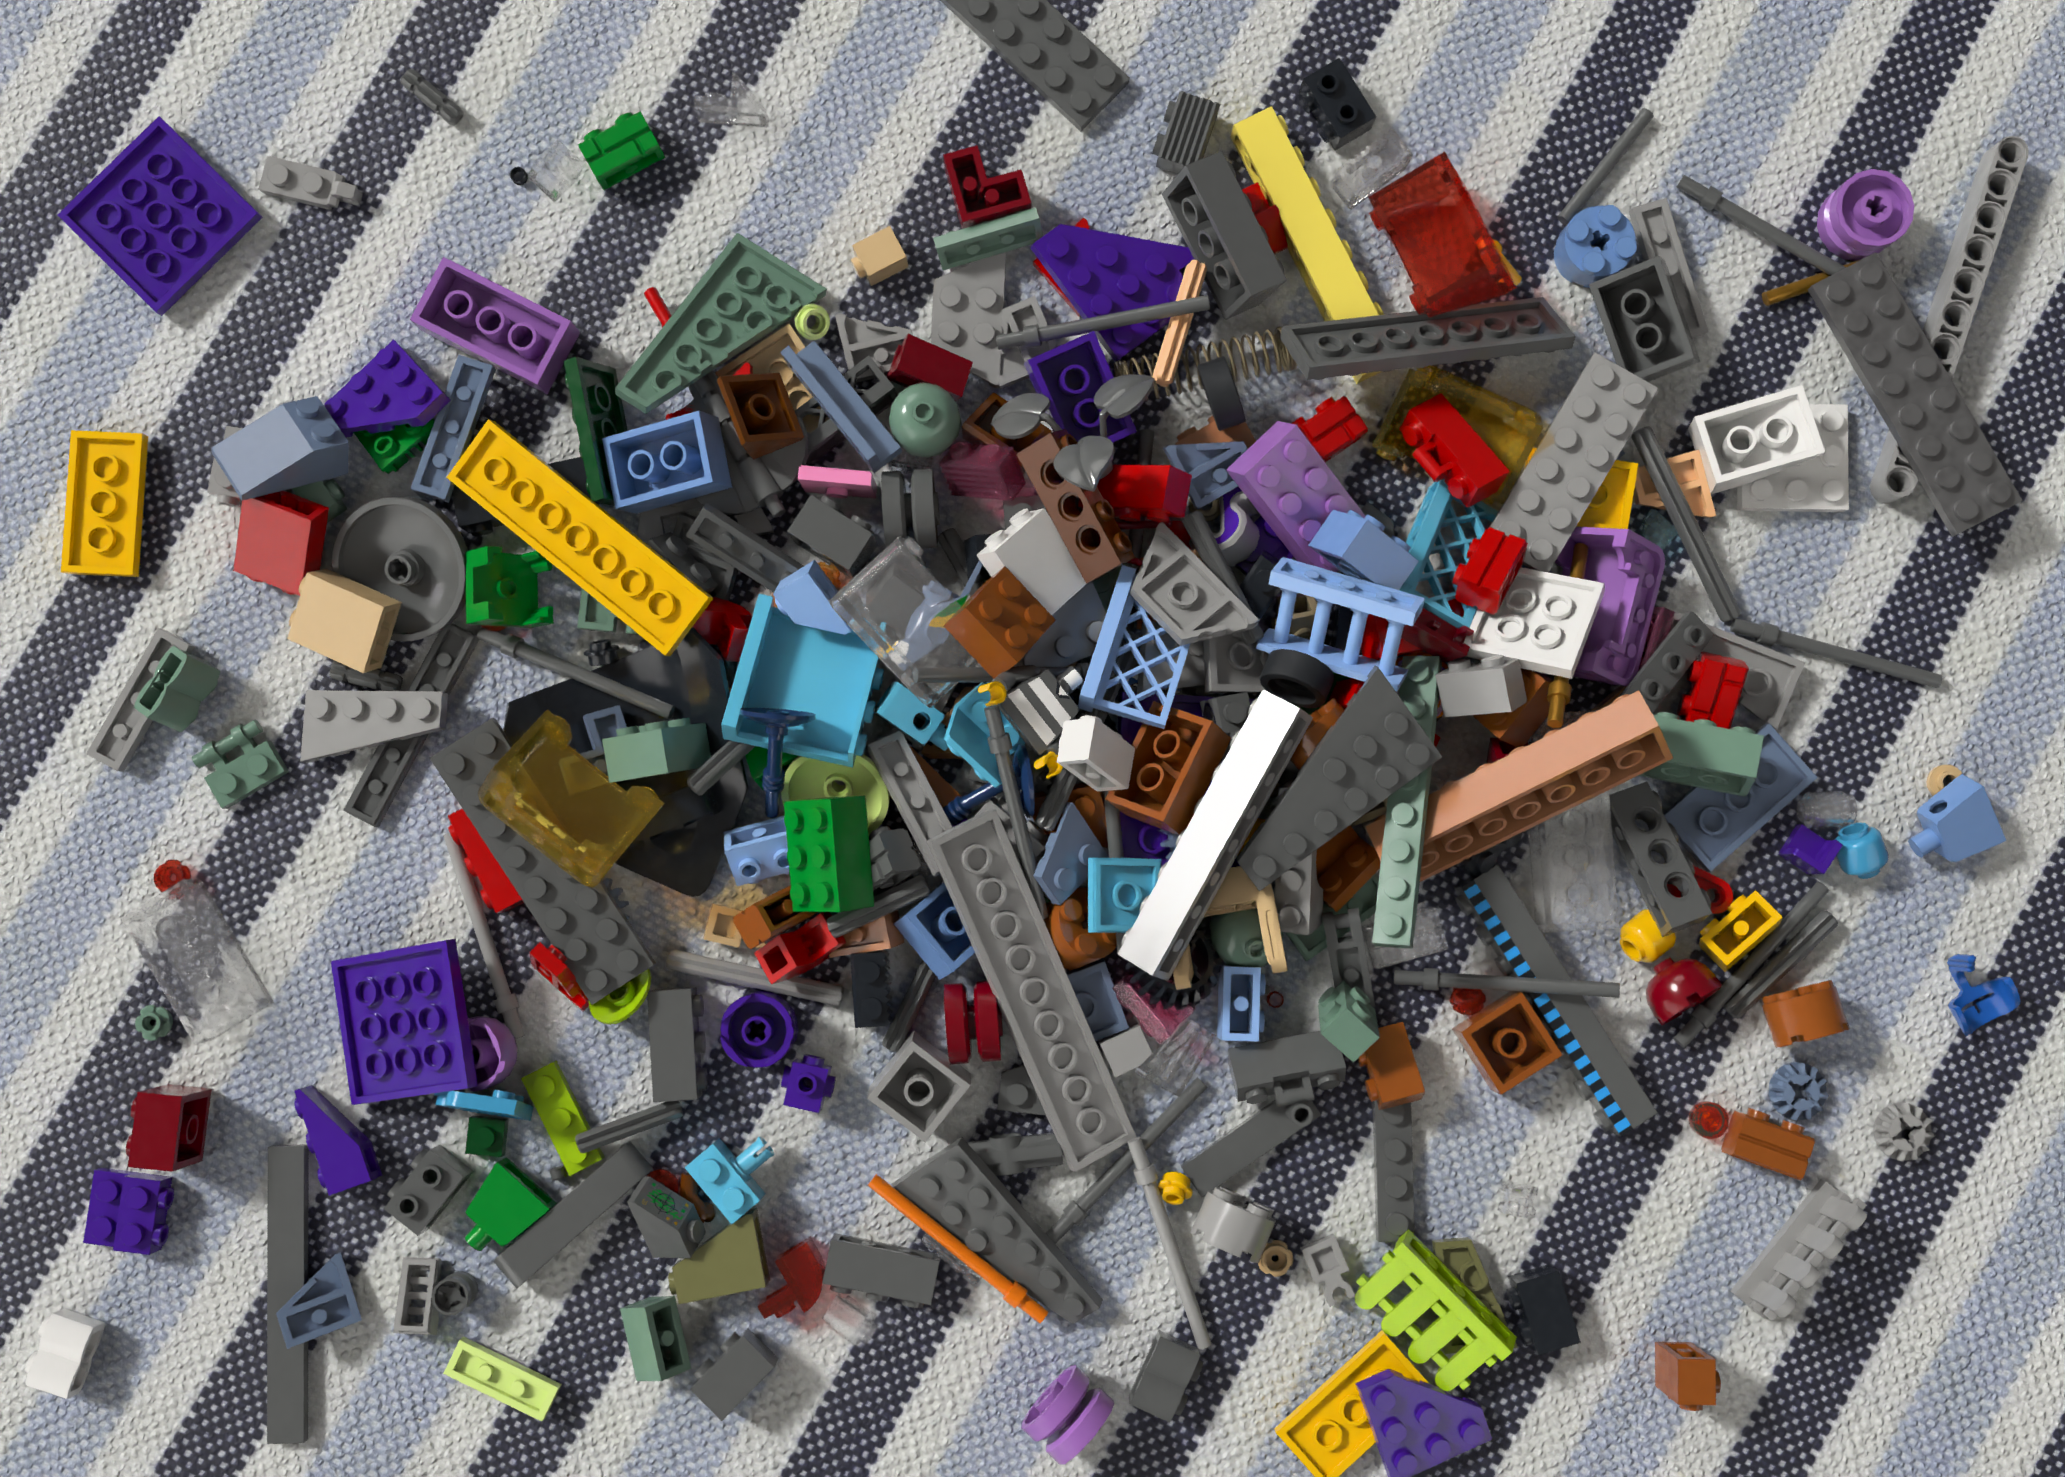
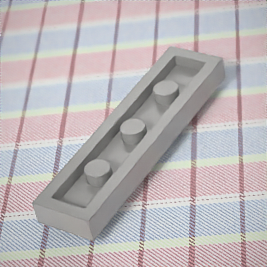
[1629,198,1709,338]
[86,628,195,772]
[867,730,953,877]

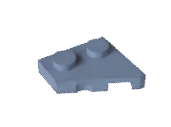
[276,1252,362,1349]

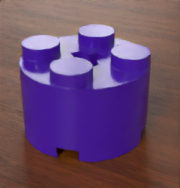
[720,991,799,1068]

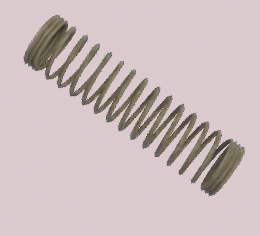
[1114,325,1298,402]

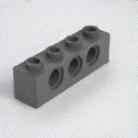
[1599,781,1712,937]

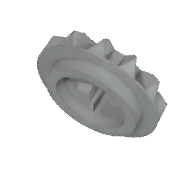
[1873,1102,1935,1161]

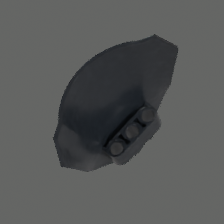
[503,628,749,897]

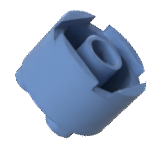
[1554,205,1637,288]

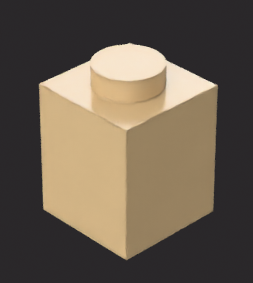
[850,226,908,286]

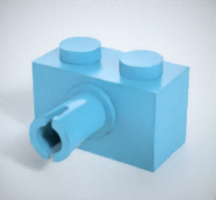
[685,1136,775,1225]

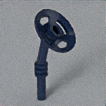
[740,708,816,818]
[943,744,1035,825]

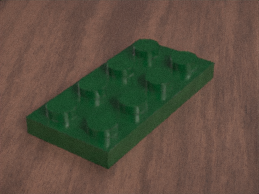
[564,357,628,506]

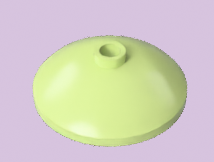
[781,754,890,835]

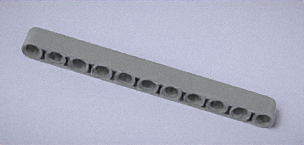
[1870,136,2029,504]

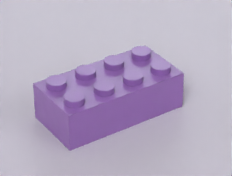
[410,257,580,394]
[1226,421,1365,572]

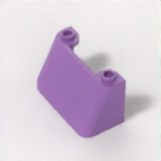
[1555,527,1665,686]

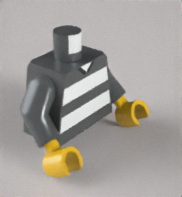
[978,665,1084,779]

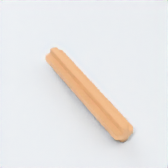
[1152,260,1207,387]

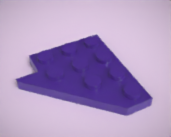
[1030,224,1194,362]

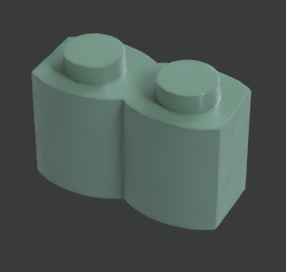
[134,646,220,732]

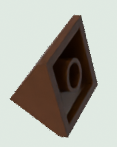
[717,373,804,460]
[962,392,1052,477]

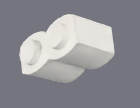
[25,1309,105,1399]

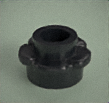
[584,639,620,666]

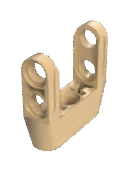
[1173,866,1288,990]

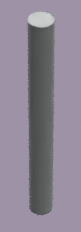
[1557,108,1654,225]

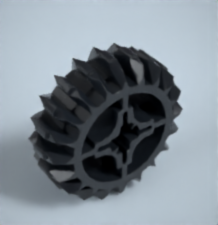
[1125,927,1222,1011]

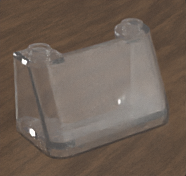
[829,535,979,708]

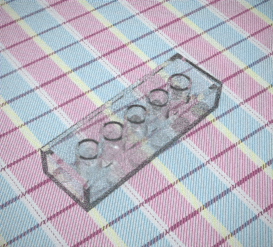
[1528,710,1619,933]

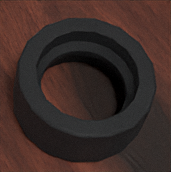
[1197,356,1246,431]
[1259,649,1334,708]

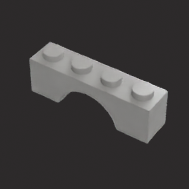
[1275,779,1324,935]

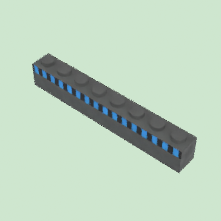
[1454,864,1658,1137]

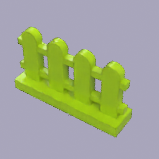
[1355,1229,1517,1391]

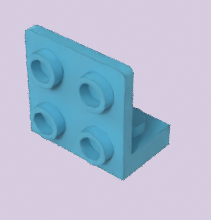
[944,682,1025,788]

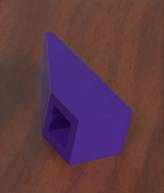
[294,1085,382,1196]

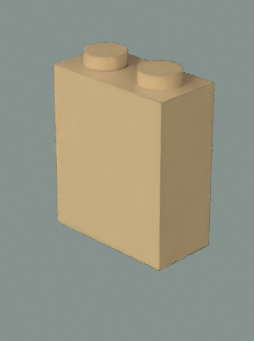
[287,569,402,673]

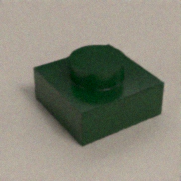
[465,1115,509,1157]

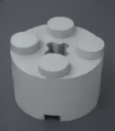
[1191,1186,1276,1263]

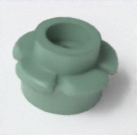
[135,1005,173,1041]

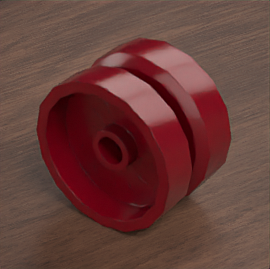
[944,981,1003,1065]

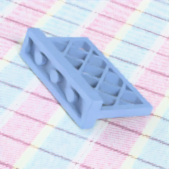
[1078,565,1191,729]

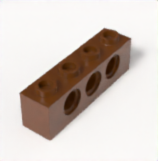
[1017,429,1135,584]

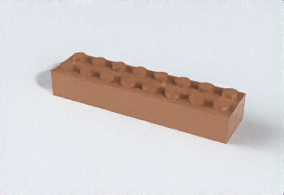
[1365,690,1673,882]

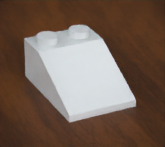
[1688,385,1825,494]

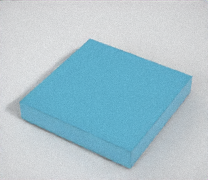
[1088,857,1161,933]

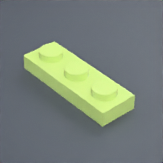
[443,1336,562,1421]

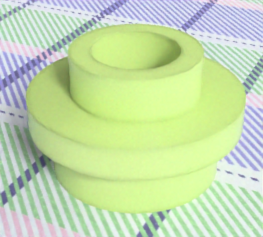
[795,304,830,340]

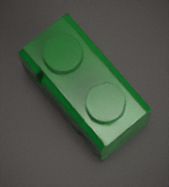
[578,111,666,190]

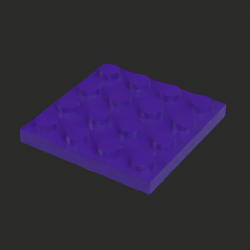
[57,116,263,316]
[331,939,478,1105]

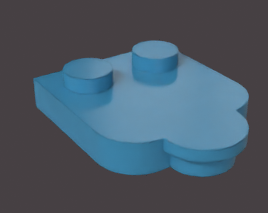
[434,1090,534,1121]

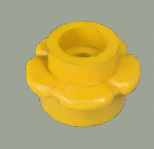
[1158,1172,1193,1205]

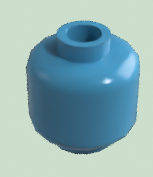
[1834,823,1889,879]

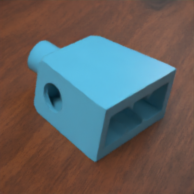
[874,682,948,751]

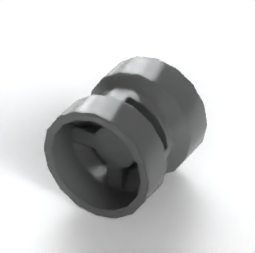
[432,1271,478,1316]

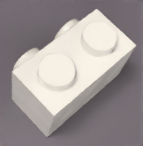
[1057,715,1135,792]

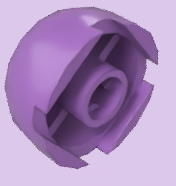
[467,1016,518,1092]

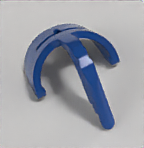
[1947,954,2020,1037]

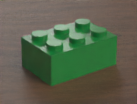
[784,795,874,912]

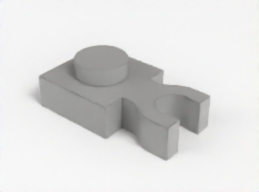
[1300,1234,1355,1307]

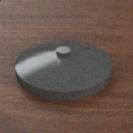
[332,496,468,642]

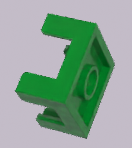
[465,546,554,628]

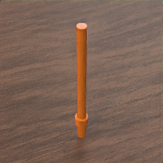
[867,1174,1048,1324]

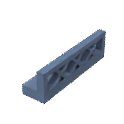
[781,341,903,473]
[411,355,496,503]

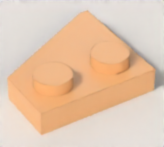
[1633,450,1716,518]

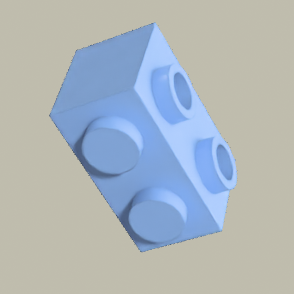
[724,816,790,886]
[1217,965,1266,1042]

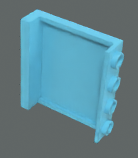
[721,594,892,768]

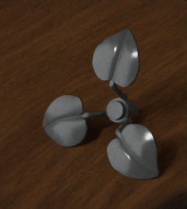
[991,374,1156,492]

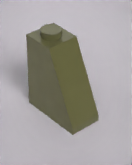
[668,1208,770,1304]

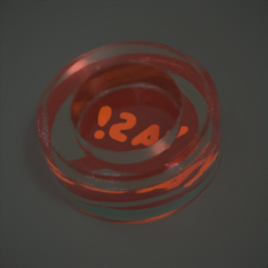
[1689,1101,1729,1139]

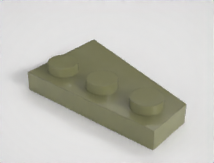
[1432,1237,1518,1354]

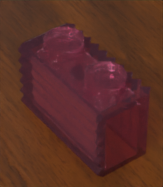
[939,442,1026,501]

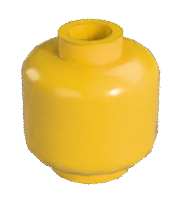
[1620,909,1676,963]

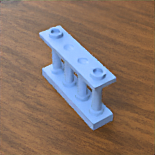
[1256,557,1425,692]

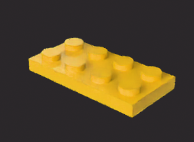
[61,430,148,577]
[1274,1330,1430,1477]

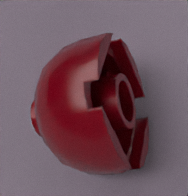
[1646,957,1723,1025]

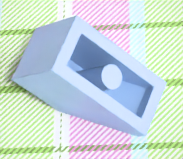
[773,560,857,635]

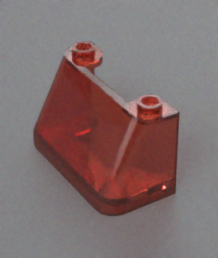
[1368,152,1517,317]

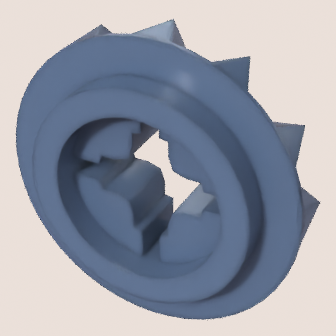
[1769,1062,1829,1121]

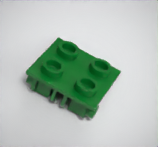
[353,418,435,474]

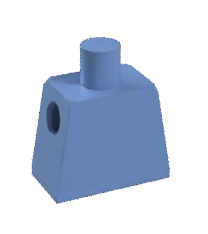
[1908,774,2006,862]

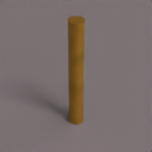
[1762,259,1862,306]

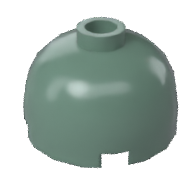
[889,382,961,458]
[1209,908,1284,968]

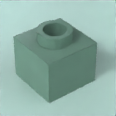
[293,479,348,523]

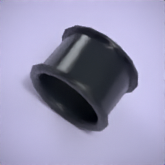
[510,167,528,185]

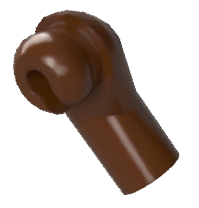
[680,1172,716,1223]

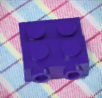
[83,1168,174,1255]

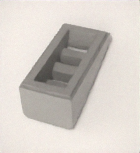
[393,1257,441,1335]

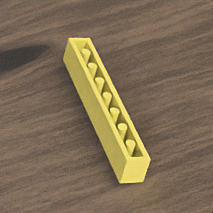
[1230,106,1384,384]

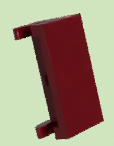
[887,333,973,401]
[1386,608,1474,663]

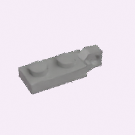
[258,156,363,210]

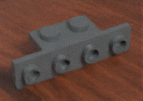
[1619,612,1713,713]

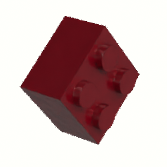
[126,1084,212,1172]

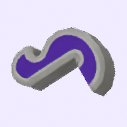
[1189,486,1260,567]

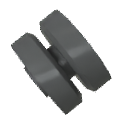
[881,469,940,551]

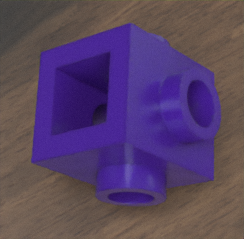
[781,1054,836,1113]

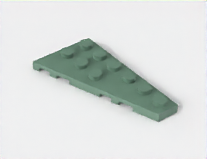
[615,233,827,414]

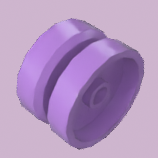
[1817,169,1914,261]
[1021,1365,1114,1465]

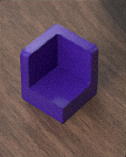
[1778,824,1843,874]

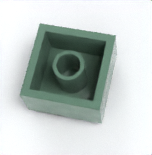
[602,718,711,783]

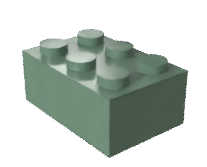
[1638,712,1764,797]

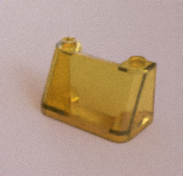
[1372,365,1543,505]
[478,710,665,887]

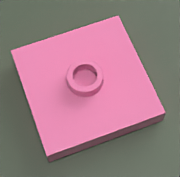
[798,465,877,499]

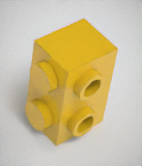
[1699,890,1783,972]

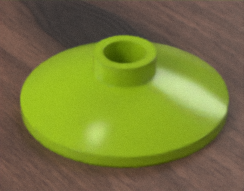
[589,968,651,1025]

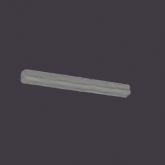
[666,950,844,1006]

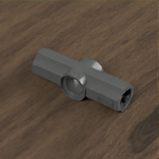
[967,1132,1063,1176]

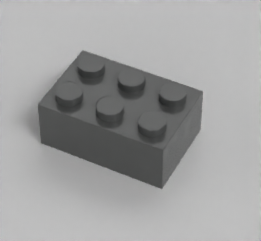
[1589,256,1701,382]

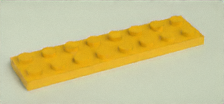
[446,419,713,656]

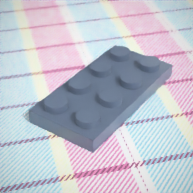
[1663,723,1818,872]

